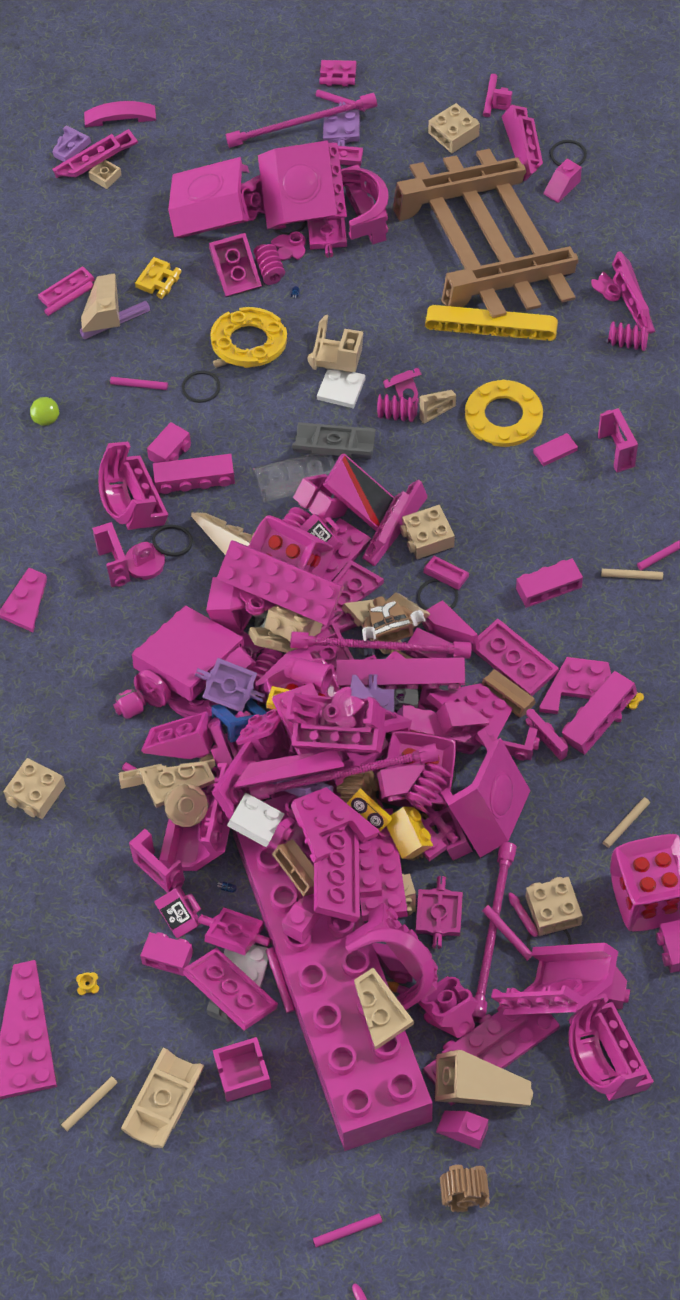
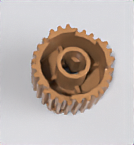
[336,770,380,804]
[440,1165,490,1212]

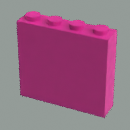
[132,606,244,701]

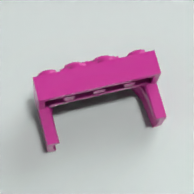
[341,165,388,245]
[98,441,168,530]
[286,693,386,753]
[345,902,438,1010]
[568,993,654,1101]

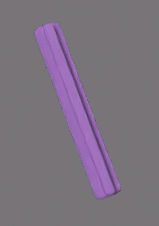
[80,301,150,339]

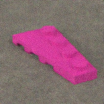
[322,560,384,627]

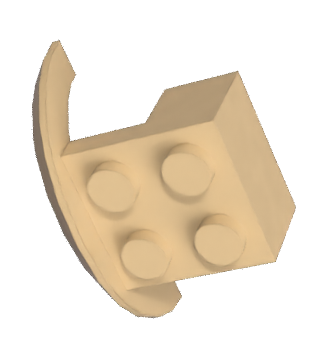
[308,315,363,372]

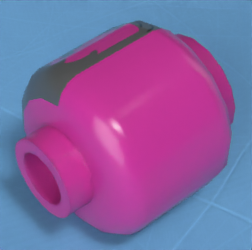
[113,688,146,719]

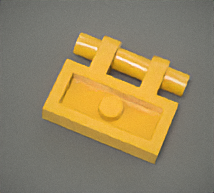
[135,257,182,299]

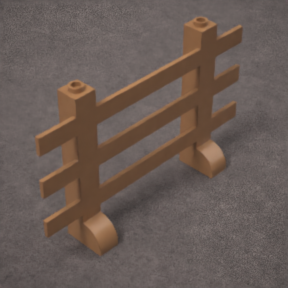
[393,149,578,318]

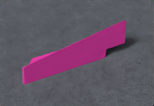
[502,105,543,181]
[52,129,138,178]
[612,251,655,333]
[362,480,427,566]
[233,750,344,789]

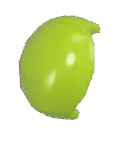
[30,397,59,426]

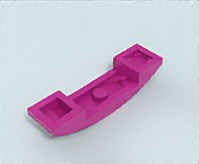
[84,101,156,127]

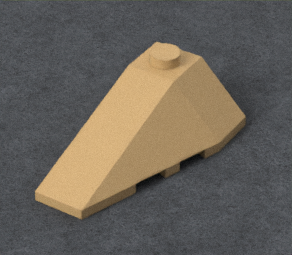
[81,274,120,332]
[191,512,254,555]

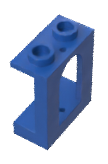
[211,698,267,742]

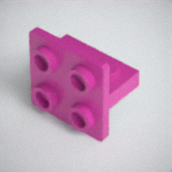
[236,709,285,759]

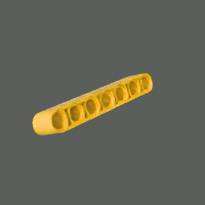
[425,305,558,341]

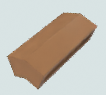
[482,669,536,718]
[272,839,314,896]

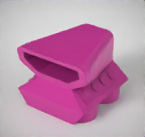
[240,175,265,223]
[418,976,479,1038]

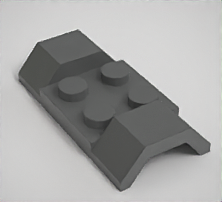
[292,422,376,459]

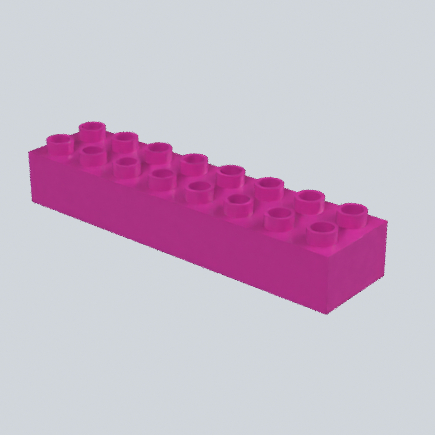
[232,793,432,1151]

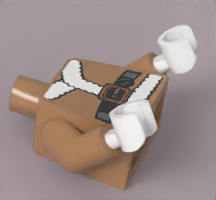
[362,597,425,643]

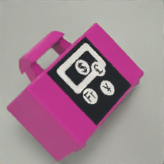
[300,514,344,554]
[154,886,201,938]

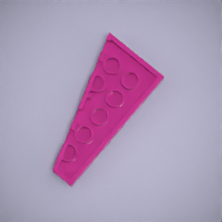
[0,960,57,1099]

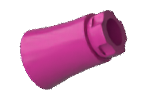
[284,657,334,693]

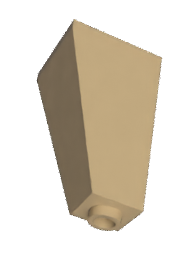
[435,1050,533,1107]

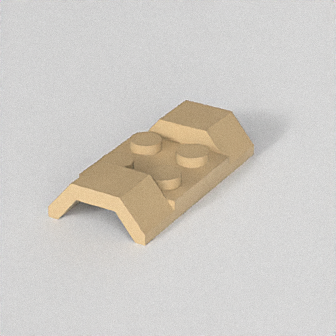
[121,1048,204,1148]

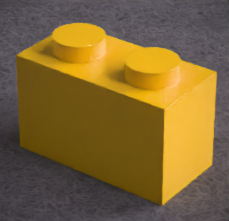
[387,807,433,859]

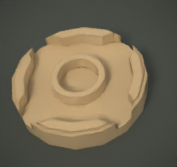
[164,784,208,827]

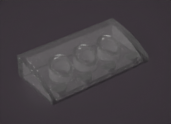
[253,453,335,502]

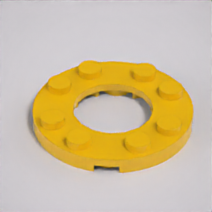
[211,307,287,368]
[465,380,543,447]

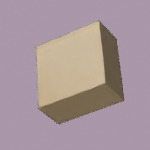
[88,160,121,189]

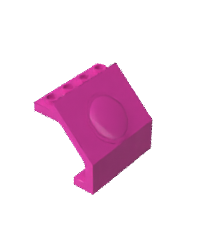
[258,141,347,229]
[168,157,249,238]
[441,729,531,858]
[159,763,230,871]
[491,943,618,1015]

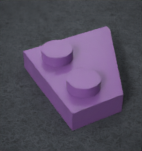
[52,125,91,162]

